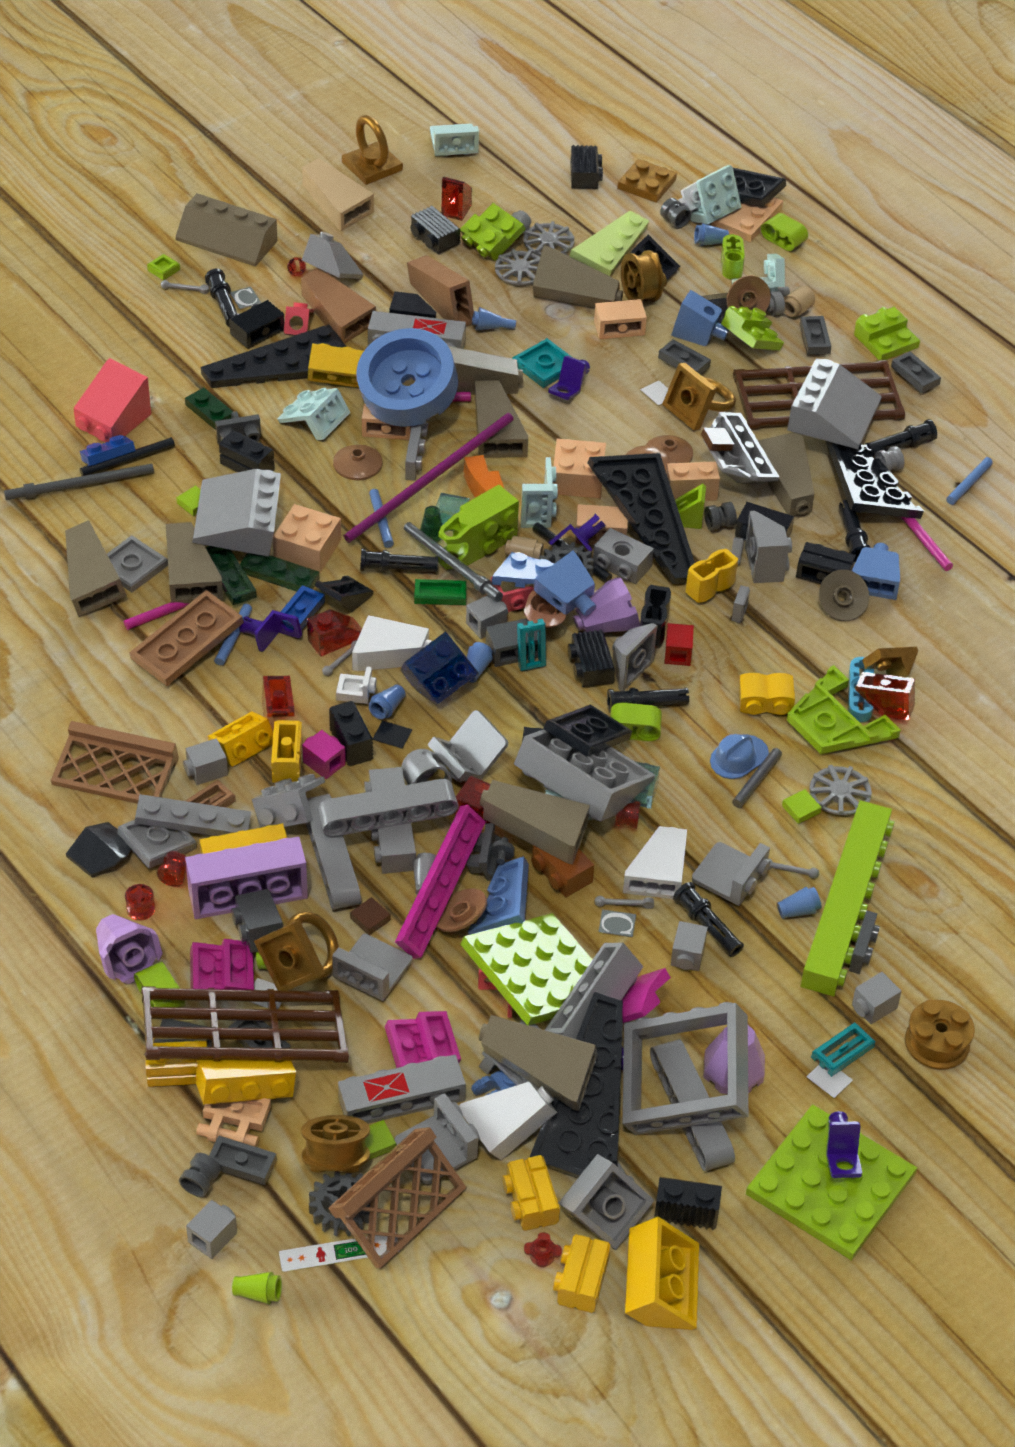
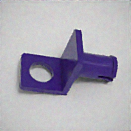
[548,356,590,400]
[548,513,606,552]
[239,610,302,652]
[826,1111,862,1178]

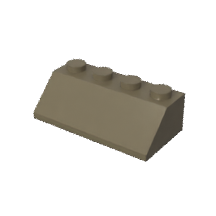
[175,193,278,267]

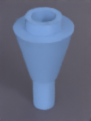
[472,307,516,330]

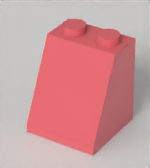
[74,358,151,442]

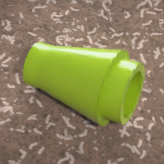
[232,1272,282,1305]

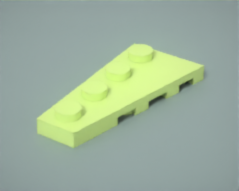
[570,211,649,276]

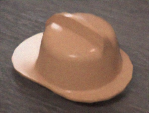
[524,590,567,629]

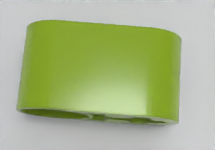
[761,213,808,251]
[721,234,745,280]
[610,703,662,741]
[134,961,186,1007]

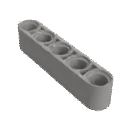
[317,779,459,837]
[306,794,361,910]
[650,1039,735,1171]

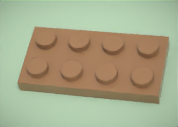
[129,590,244,686]

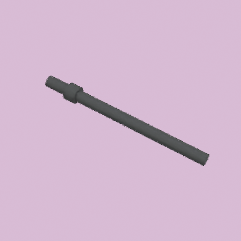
[4,463,154,500]
[404,522,503,602]

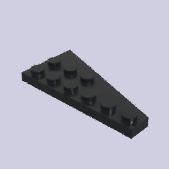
[201,324,347,388]
[825,441,924,519]
[587,453,695,584]
[530,992,623,1178]

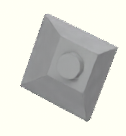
[302,232,364,279]
[612,623,657,691]

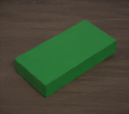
[414,579,467,605]

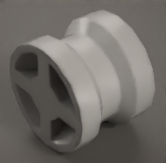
[875,446,905,472]

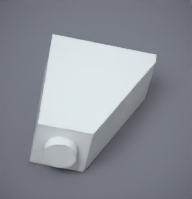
[352,615,432,671]
[623,826,687,899]
[459,1082,557,1160]

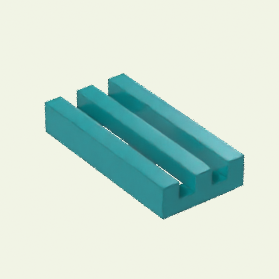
[517,619,546,671]
[811,1022,876,1077]

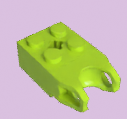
[438,485,519,569]

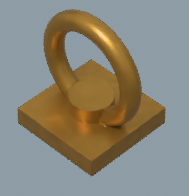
[342,115,403,185]
[662,363,736,430]
[254,911,339,991]

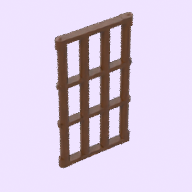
[733,360,905,429]
[141,986,349,1063]

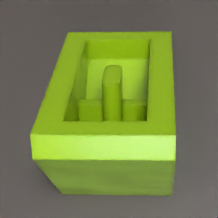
[675,484,706,529]

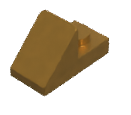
[862,646,918,686]

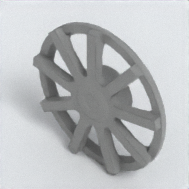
[524,221,574,256]
[495,249,540,285]
[810,765,872,815]

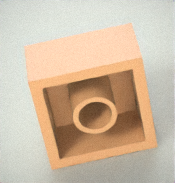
[553,439,606,498]
[273,504,341,573]

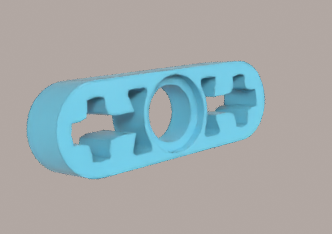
[848,657,874,722]

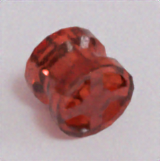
[615,801,641,829]
[157,851,187,887]
[125,884,155,921]

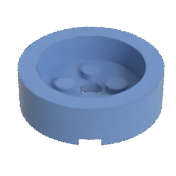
[356,328,458,427]

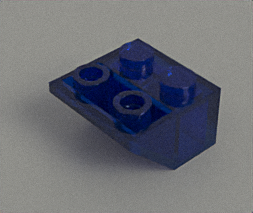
[400,631,479,705]

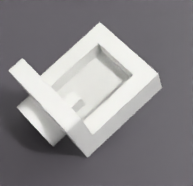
[678,182,701,212]
[336,667,377,704]

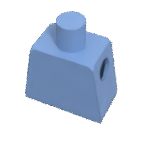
[671,290,729,346]
[852,543,900,600]
[534,550,596,616]

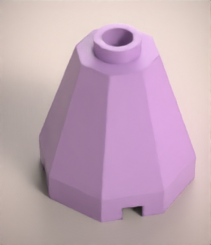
[573,577,640,632]
[96,914,162,984]
[703,1025,765,1094]

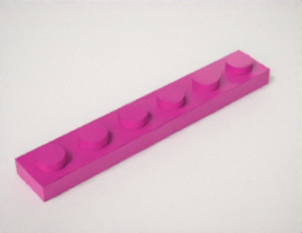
[395,805,486,959]

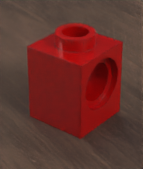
[664,623,694,666]

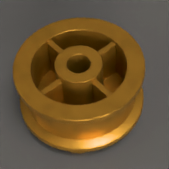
[621,250,667,302]
[905,1000,975,1069]
[301,1115,370,1173]

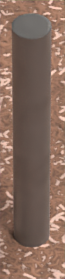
[732,748,782,808]

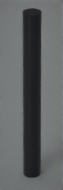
[80,437,175,476]
[532,522,612,583]

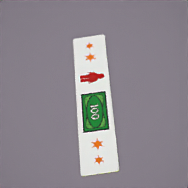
[279,1232,400,1272]

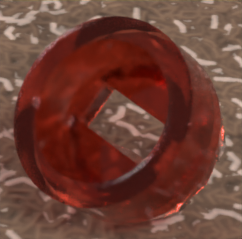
[287,257,306,276]

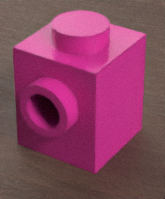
[302,730,345,779]

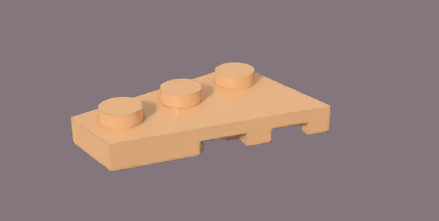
[711,197,783,242]

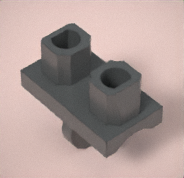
[215,411,261,444]
[466,823,515,881]

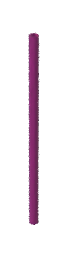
[343,413,514,543]

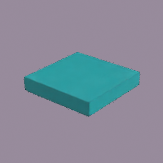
[512,338,572,388]

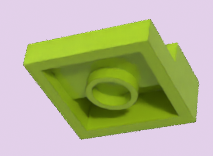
[460,203,526,261]
[721,306,784,350]
[854,307,920,360]

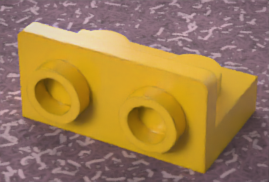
[207,711,273,767]

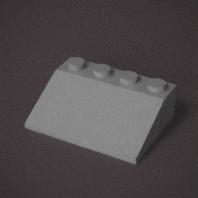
[787,358,882,449]
[192,469,281,557]
[514,729,656,822]

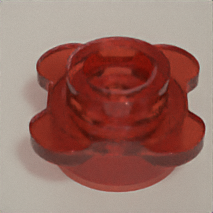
[524,1232,562,1267]

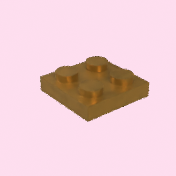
[617,159,677,203]

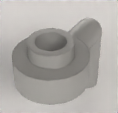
[767,286,790,316]

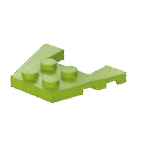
[787,665,901,754]

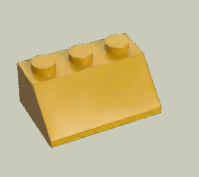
[625,1217,699,1330]

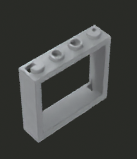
[622,1002,749,1135]

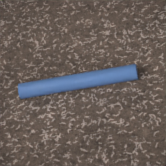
[946,457,993,505]
[369,489,394,548]
[214,604,252,666]

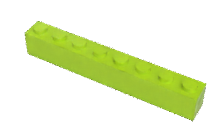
[800,800,895,997]

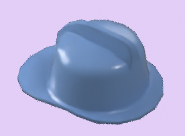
[710,734,769,779]

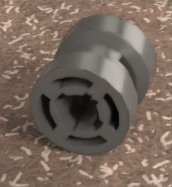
[660,198,691,229]
[704,502,737,531]
[179,1153,222,1197]

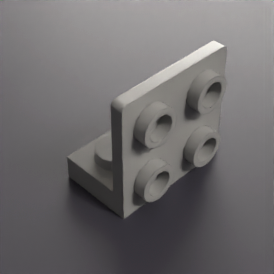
[332,934,412,1001]

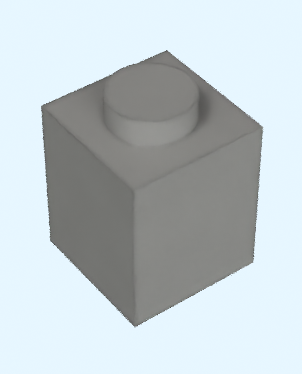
[466,595,508,639]
[183,738,228,785]
[671,921,708,971]
[852,972,902,1024]
[186,1200,237,1259]

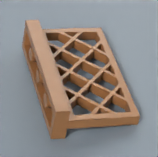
[51,721,179,804]
[328,1127,466,1268]

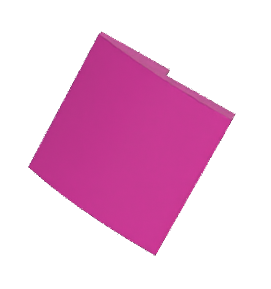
[190,939,254,990]
[622,968,671,1023]
[385,1011,461,1068]

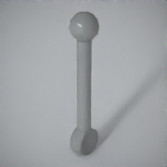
[161,280,209,294]
[322,641,357,676]
[768,858,819,879]
[594,896,654,909]

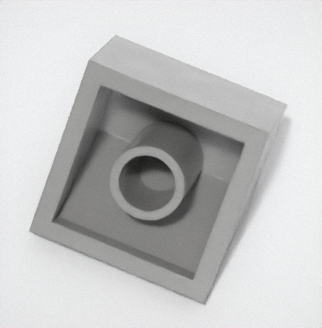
[745,511,792,583]
[558,1154,655,1250]

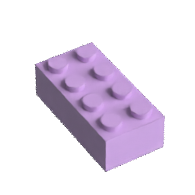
[185,837,308,919]

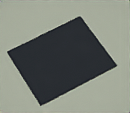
[373,720,412,748]

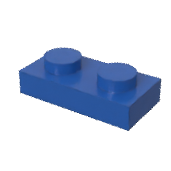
[80,435,136,466]
[281,585,325,630]

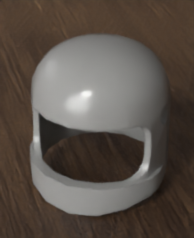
[401,749,452,785]

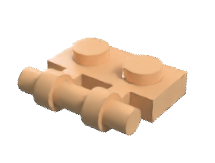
[196,1098,271,1147]

